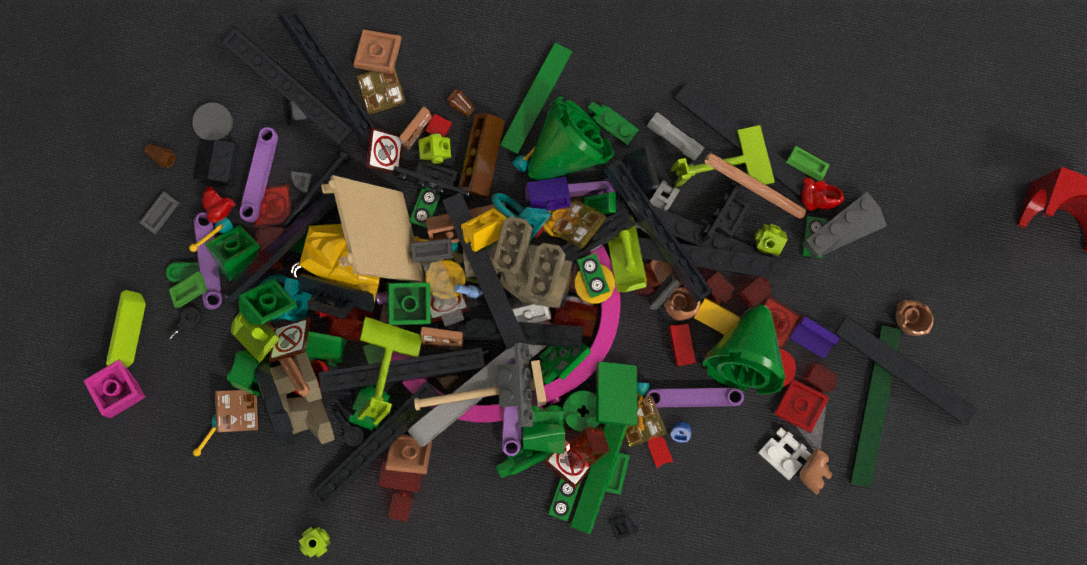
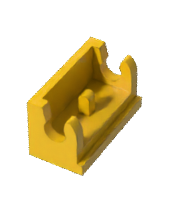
[461,208,506,252]
[694,297,740,335]

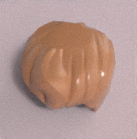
[663,287,700,321]
[895,299,934,336]
[800,448,832,495]

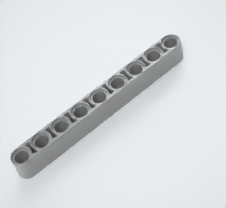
[408,320,552,447]

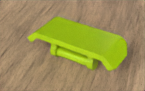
[608,215,647,292]
[106,290,146,368]
[231,313,280,362]

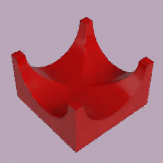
[1017,167,1087,252]

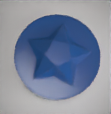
[671,422,691,443]

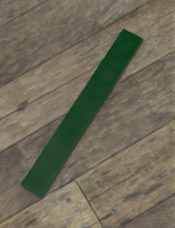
[850,326,902,488]

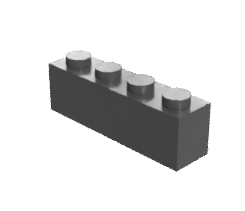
[801,192,887,259]

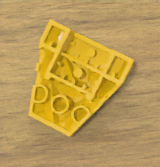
[299,224,380,303]

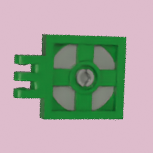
[539,343,591,384]

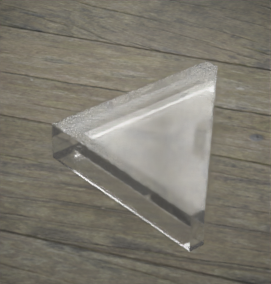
[794,405,826,451]

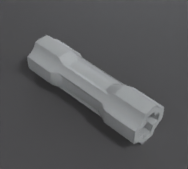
[647,112,705,162]

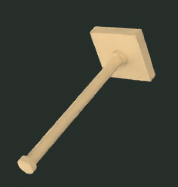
[414,360,546,410]

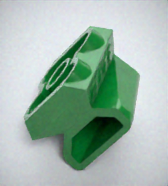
[523,405,565,454]

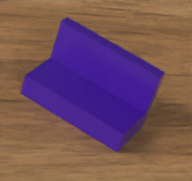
[526,176,571,211]
[789,317,840,359]

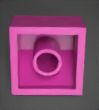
[84,360,145,418]

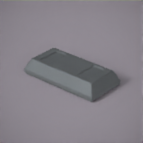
[139,191,179,234]
[411,238,453,263]
[648,271,680,310]

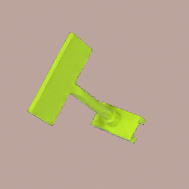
[670,125,775,187]
[358,317,422,425]

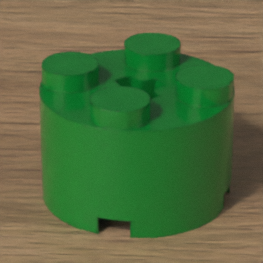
[227,350,274,396]
[349,386,390,430]
[563,391,600,432]

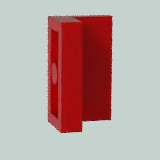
[668,324,696,367]

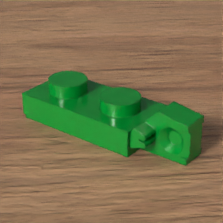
[587,101,639,146]
[496,447,552,478]

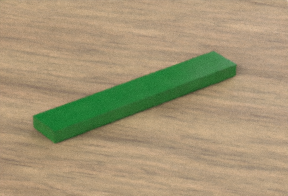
[500,43,572,155]
[570,424,628,534]

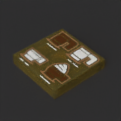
[357,66,406,114]
[551,200,606,249]
[625,396,667,447]

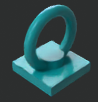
[492,193,551,241]
[259,274,312,323]

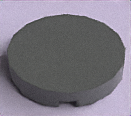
[192,103,233,141]

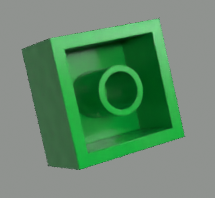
[386,282,431,325]

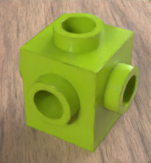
[419,134,451,164]
[754,224,788,257]
[299,527,331,558]

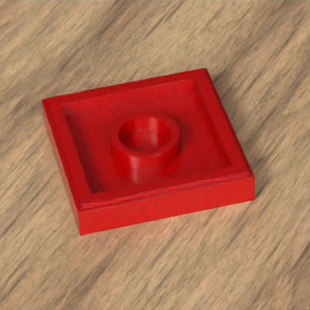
[774,379,829,434]

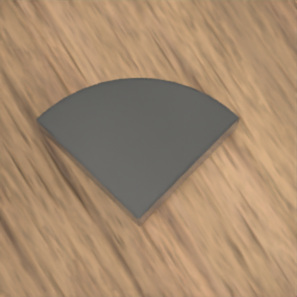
[291,171,312,194]

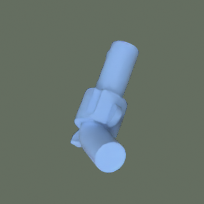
[454,284,483,298]

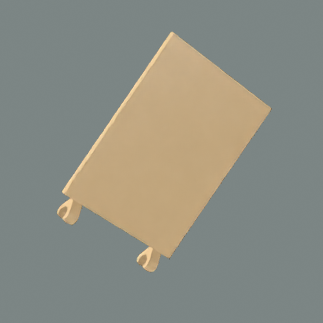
[321,175,426,282]

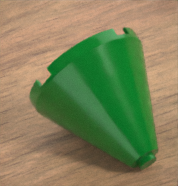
[528,96,614,181]
[703,305,785,394]

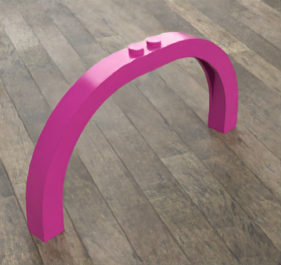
[390,246,620,422]

